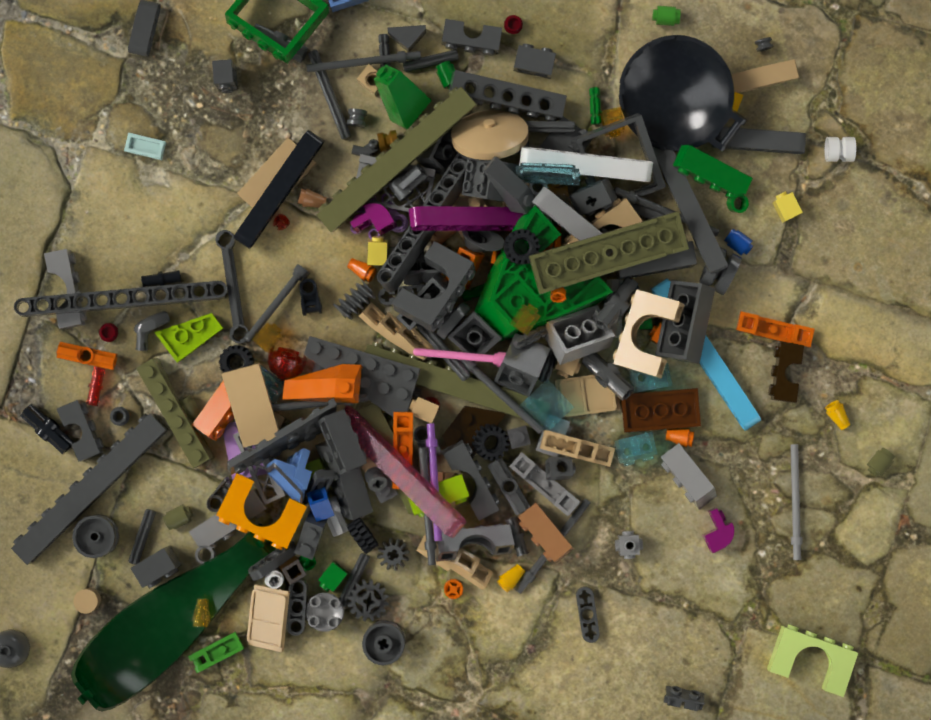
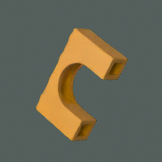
[216,473,307,550]

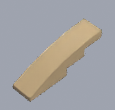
[731,59,799,93]
[359,302,434,360]
[540,430,615,467]

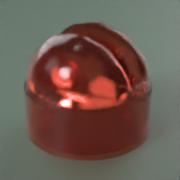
[273,213,290,230]

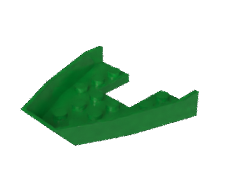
[474,205,613,342]

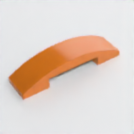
[736,311,815,347]
[392,412,413,489]

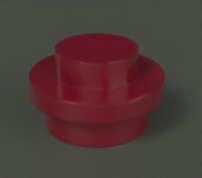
[504,15,523,34]
[99,323,119,342]

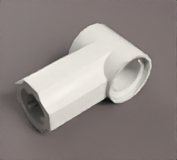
[327,496,348,537]

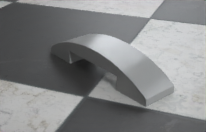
[509,452,580,516]

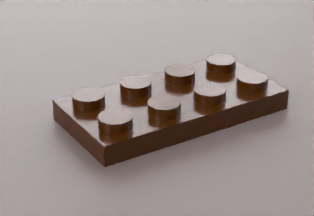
[621,388,701,433]

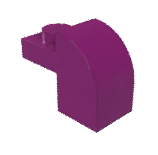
[350,203,397,236]
[702,508,734,553]

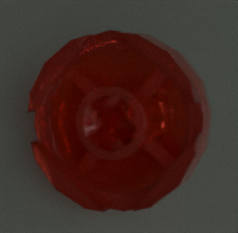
[267,347,307,381]

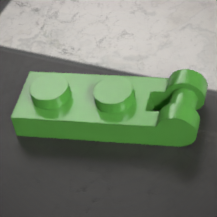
[188,631,244,673]

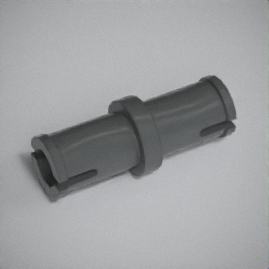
[505,516,529,557]

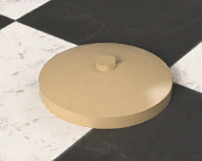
[451,110,529,160]

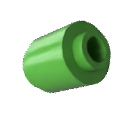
[652,6,681,26]

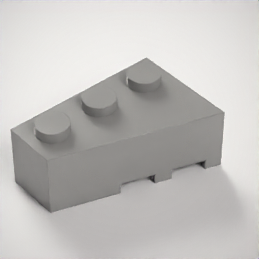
[661,443,717,510]

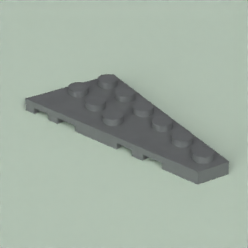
[227,398,337,475]

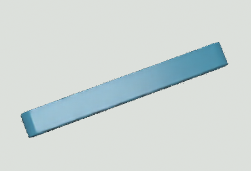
[651,278,761,431]

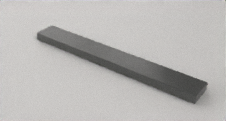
[652,146,728,275]

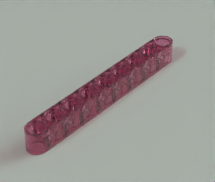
[344,406,467,538]

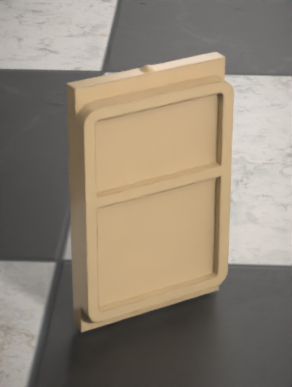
[555,375,621,418]
[247,584,290,652]

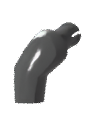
[133,311,170,351]

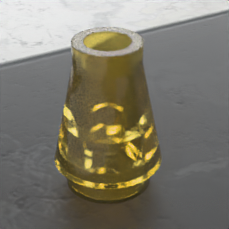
[192,599,211,627]

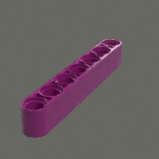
[409,206,524,231]

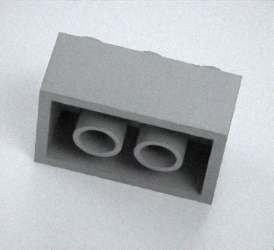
[544,305,615,365]

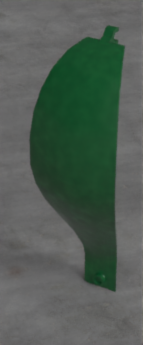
[71,523,277,712]

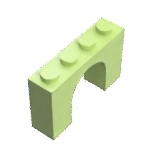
[767,624,858,697]

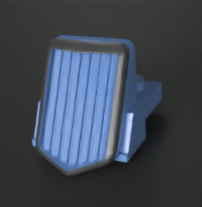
[265,448,312,503]

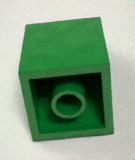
[374,65,432,130]

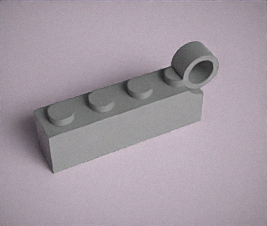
[189,489,268,564]

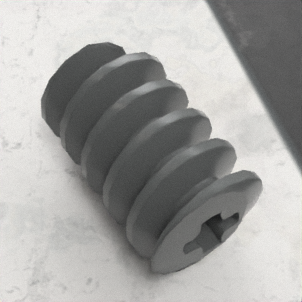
[333,279,376,320]

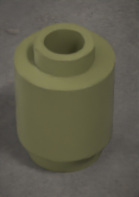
[867,448,895,477]
[163,504,193,530]

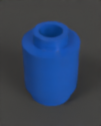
[724,229,753,256]

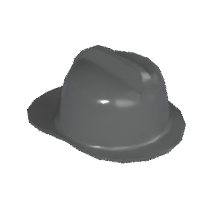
[462,231,504,253]

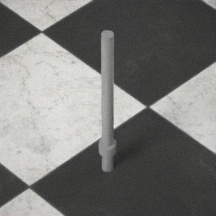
[790,444,803,560]

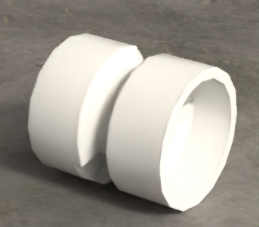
[824,137,856,162]

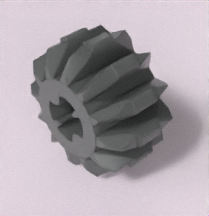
[377,538,410,571]

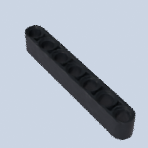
[233,130,325,249]

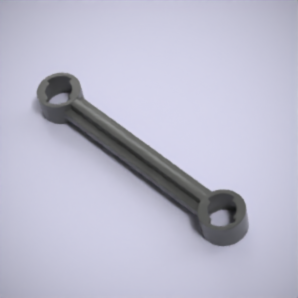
[215,230,249,344]

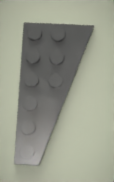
[304,336,420,417]

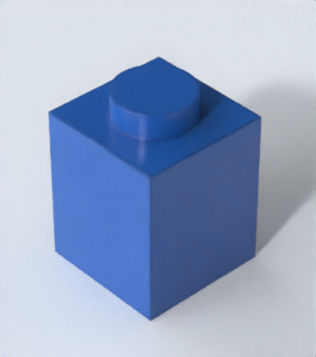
[306,487,335,522]

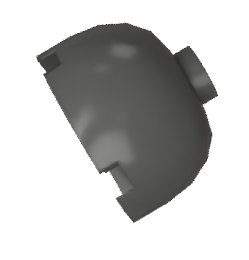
[0,629,30,668]

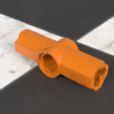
[56,342,117,370]

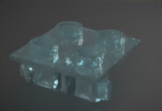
[520,379,574,431]

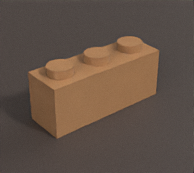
[518,503,574,563]

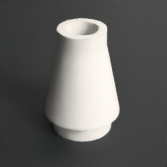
[265,567,284,589]

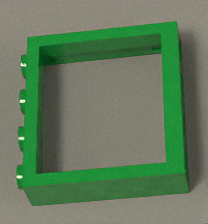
[225,0,329,64]

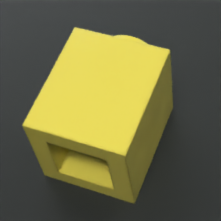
[773,191,803,223]
[367,236,387,265]

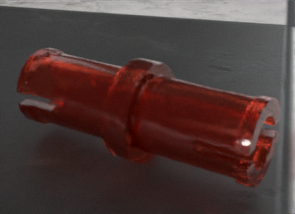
[86,367,106,407]

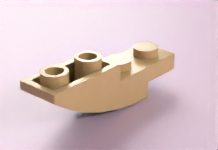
[416,534,493,590]

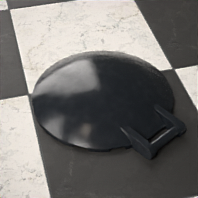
[619,35,747,152]

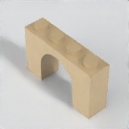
[561,198,643,246]
[613,290,685,379]

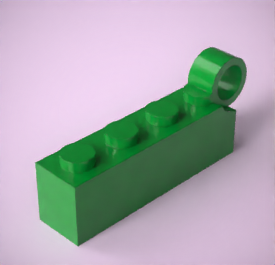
[673,145,753,213]

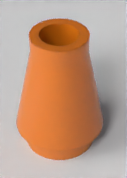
[347,258,377,282]
[665,429,694,448]

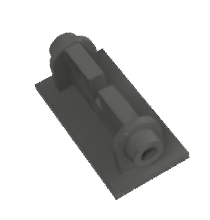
[663,686,705,711]

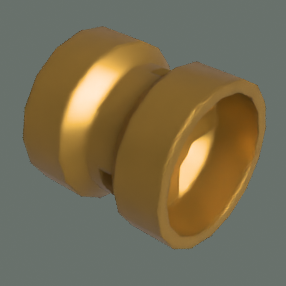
[377,130,397,152]

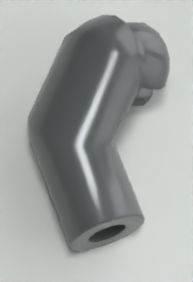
[352,139,379,156]

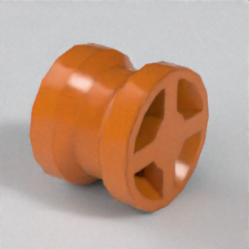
[444,579,463,599]

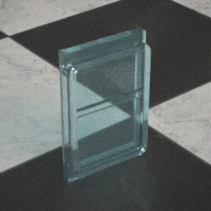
[516,163,580,185]

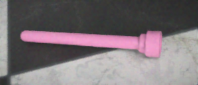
[413,348,506,367]

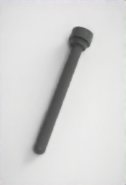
[245,264,309,342]

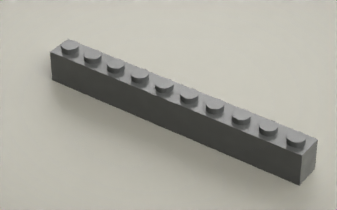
[11,413,169,565]

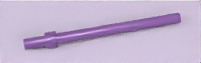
[426,423,442,541]

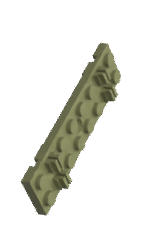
[529,211,689,294]

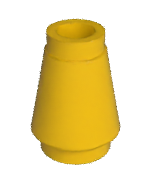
[825,400,850,430]
[497,564,525,593]

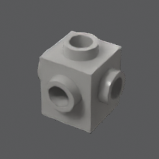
[615,531,643,559]

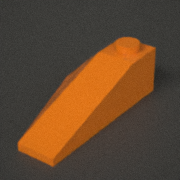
[282,364,362,403]

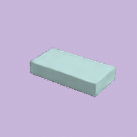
[124,133,166,161]

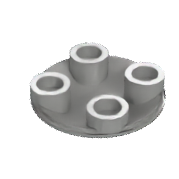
[305,593,344,632]

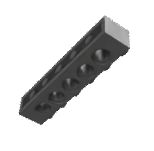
[448,70,567,121]

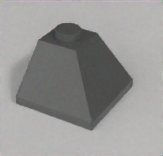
[447,311,502,362]

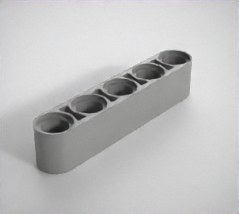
[532,187,613,256]

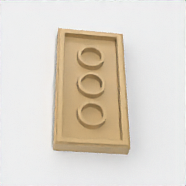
[237,138,317,208]
[222,363,279,448]

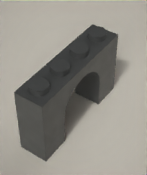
[392,241,476,332]

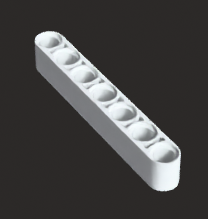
[519,147,653,182]

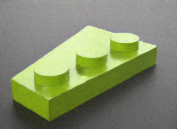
[154,313,224,363]

